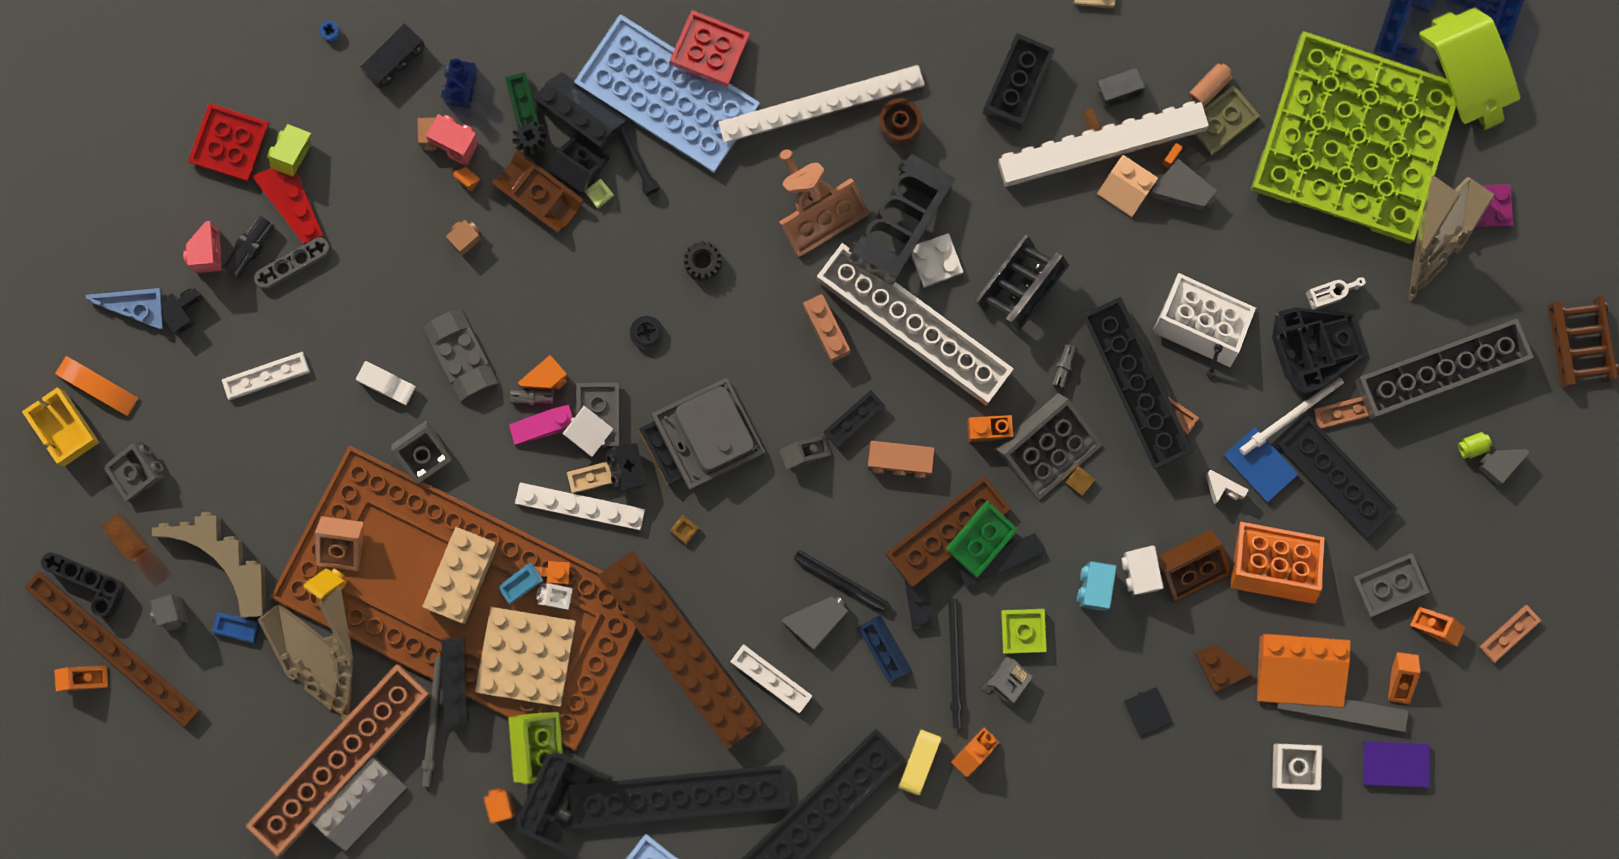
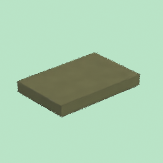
[1193,85,1261,156]

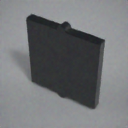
[1124,687,1172,736]

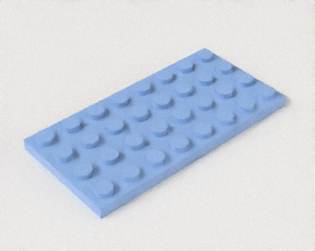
[574,14,760,173]

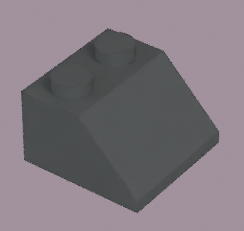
[391,421,452,484]

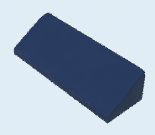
[858,615,912,684]

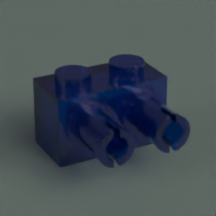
[441,59,478,109]

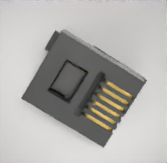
[982,657,1033,703]

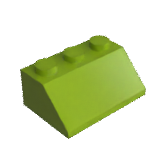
[508,712,562,784]

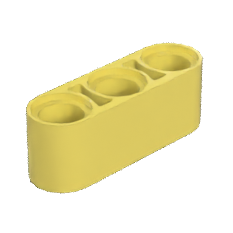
[899,729,941,796]

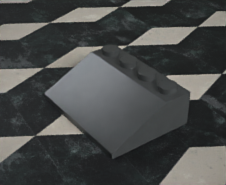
[995,393,1102,500]

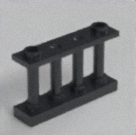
[975,235,1069,332]

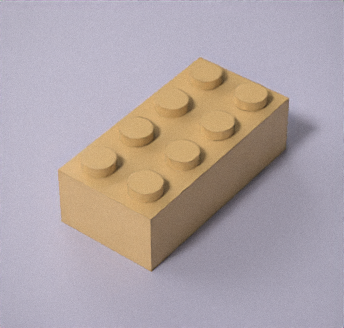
[422,527,498,624]

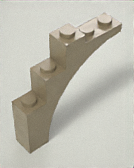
[152,512,266,618]

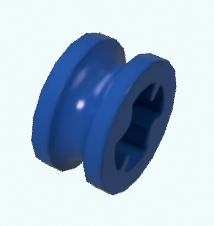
[320,21,340,42]

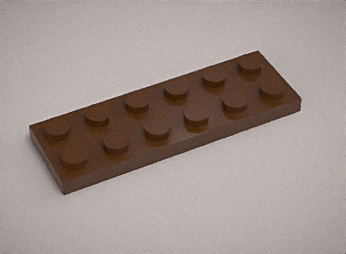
[885,476,1011,588]

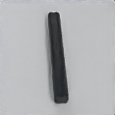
[794,550,889,612]

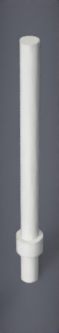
[1239,377,1344,455]

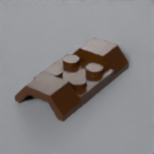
[491,151,584,233]

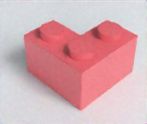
[426,114,478,167]

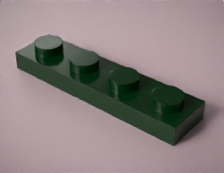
[505,72,546,158]

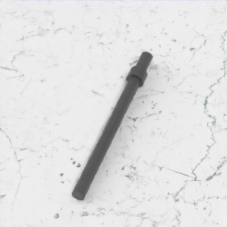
[422,656,442,787]

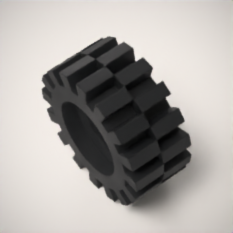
[684,241,722,281]

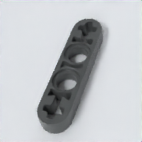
[254,238,330,289]

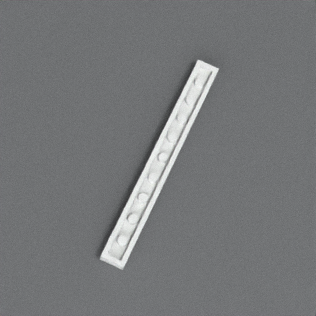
[718,65,924,143]

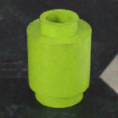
[1458,432,1492,459]

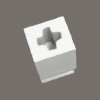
[1306,278,1366,310]
[356,361,416,406]

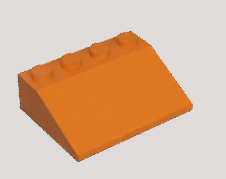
[1230,522,1324,604]
[1257,634,1350,707]

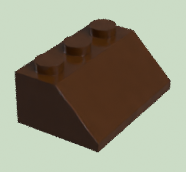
[1157,530,1232,602]

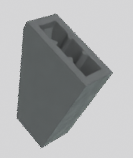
[1149,159,1217,211]
[782,597,848,650]

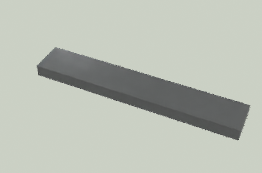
[1276,699,1408,732]

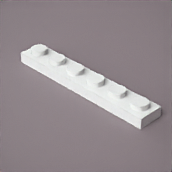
[515,483,645,531]

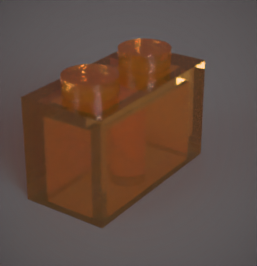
[101,513,150,562]

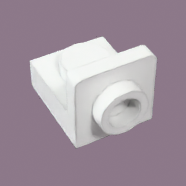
[536,583,572,610]

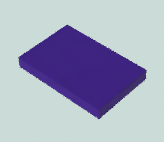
[1363,741,1430,787]

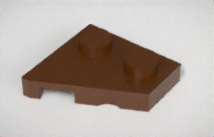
[1195,644,1252,692]

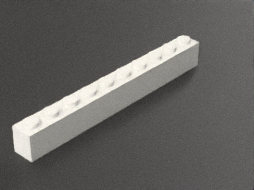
[998,101,1209,187]

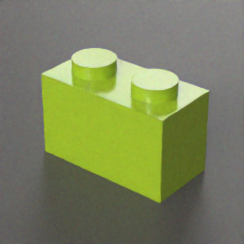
[268,124,311,176]

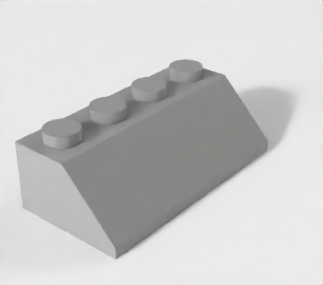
[311,757,407,851]

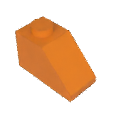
[518,355,568,391]
[1410,607,1466,647]
[1388,652,1420,704]
[55,666,108,691]

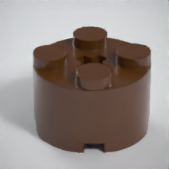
[879,98,922,146]

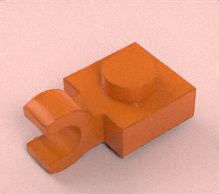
[535,561,570,585]

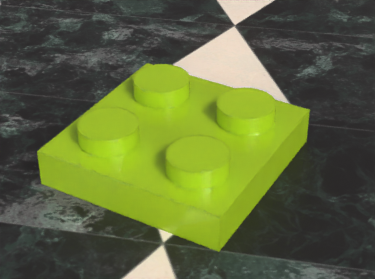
[1001,609,1046,654]

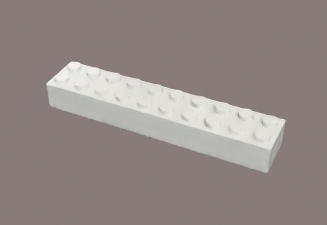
[817,243,1013,406]

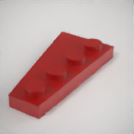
[252,168,324,245]

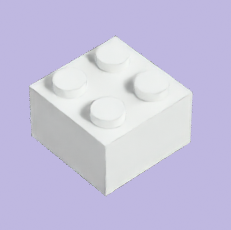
[1272,744,1322,790]

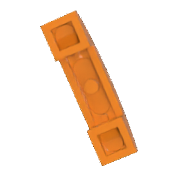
[55,356,139,416]

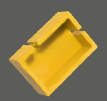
[22,387,100,467]

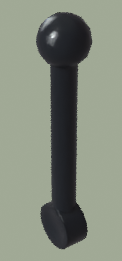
[1206,344,1223,378]

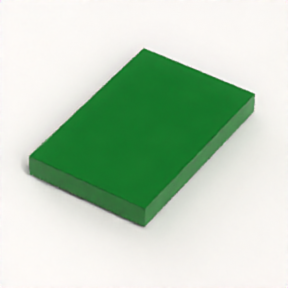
[945,501,1018,578]

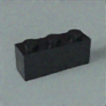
[360,23,425,89]

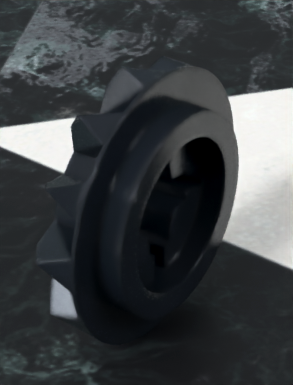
[630,316,664,349]

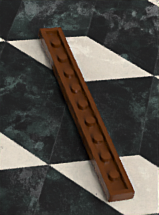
[24,571,201,727]

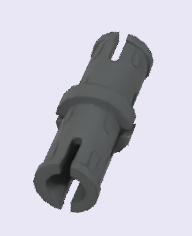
[1052,345,1078,389]
[510,389,554,405]

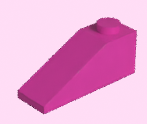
[509,405,573,445]

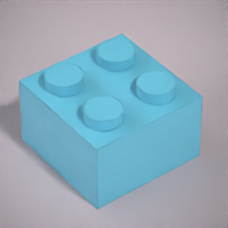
[1077,561,1116,611]

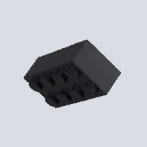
[982,33,1055,130]

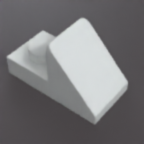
[1205,470,1248,504]

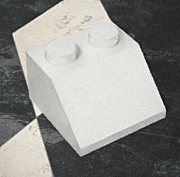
[1121,545,1163,596]

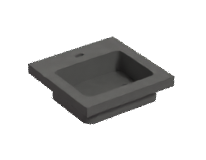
[651,378,765,490]

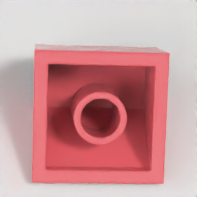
[183,221,222,273]

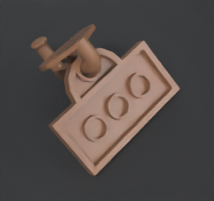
[779,150,870,257]

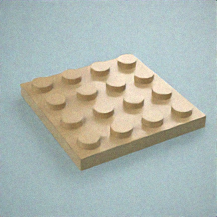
[475,607,576,707]

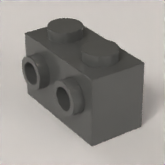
[150,595,188,631]

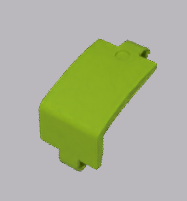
[1419,8,1520,130]

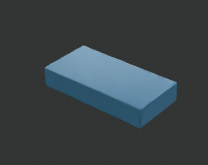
[498,563,543,605]

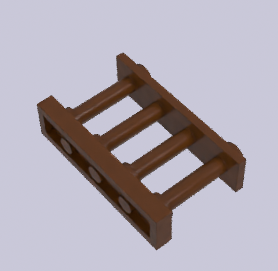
[1547,295,1619,388]

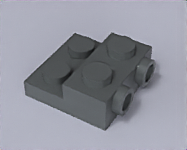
[103,441,165,502]

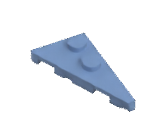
[86,288,164,330]

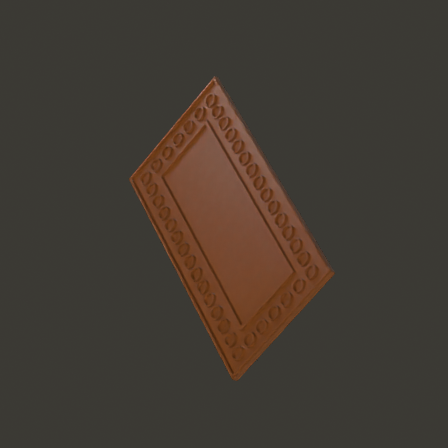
[270,445,637,751]

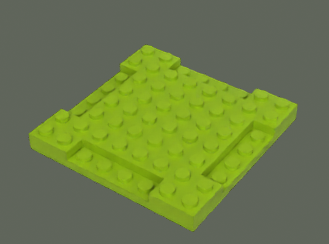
[1250,31,1456,244]

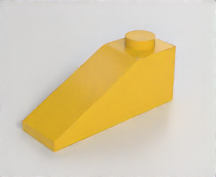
[303,568,347,600]

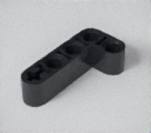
[41,552,125,618]

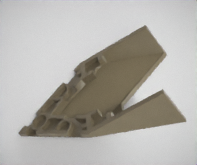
[1408,176,1495,301]
[258,587,353,721]

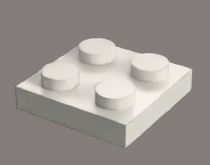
[911,233,963,288]

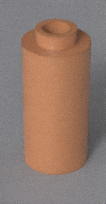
[1188,64,1232,108]

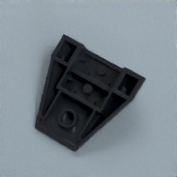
[1272,307,1368,393]

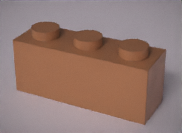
[803,294,850,363]
[868,441,934,478]

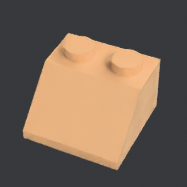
[1097,155,1158,217]

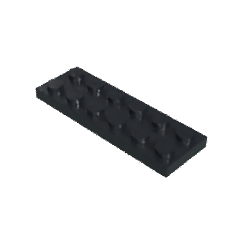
[1277,415,1398,538]

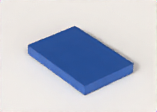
[1223,427,1298,503]

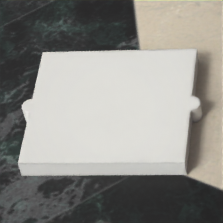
[563,406,613,457]

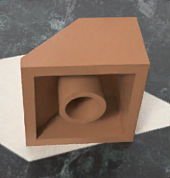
[315,516,364,571]

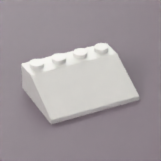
[1153,273,1256,367]

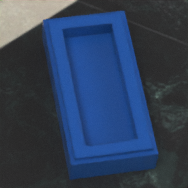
[212,612,260,643]

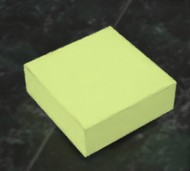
[584,179,614,209]

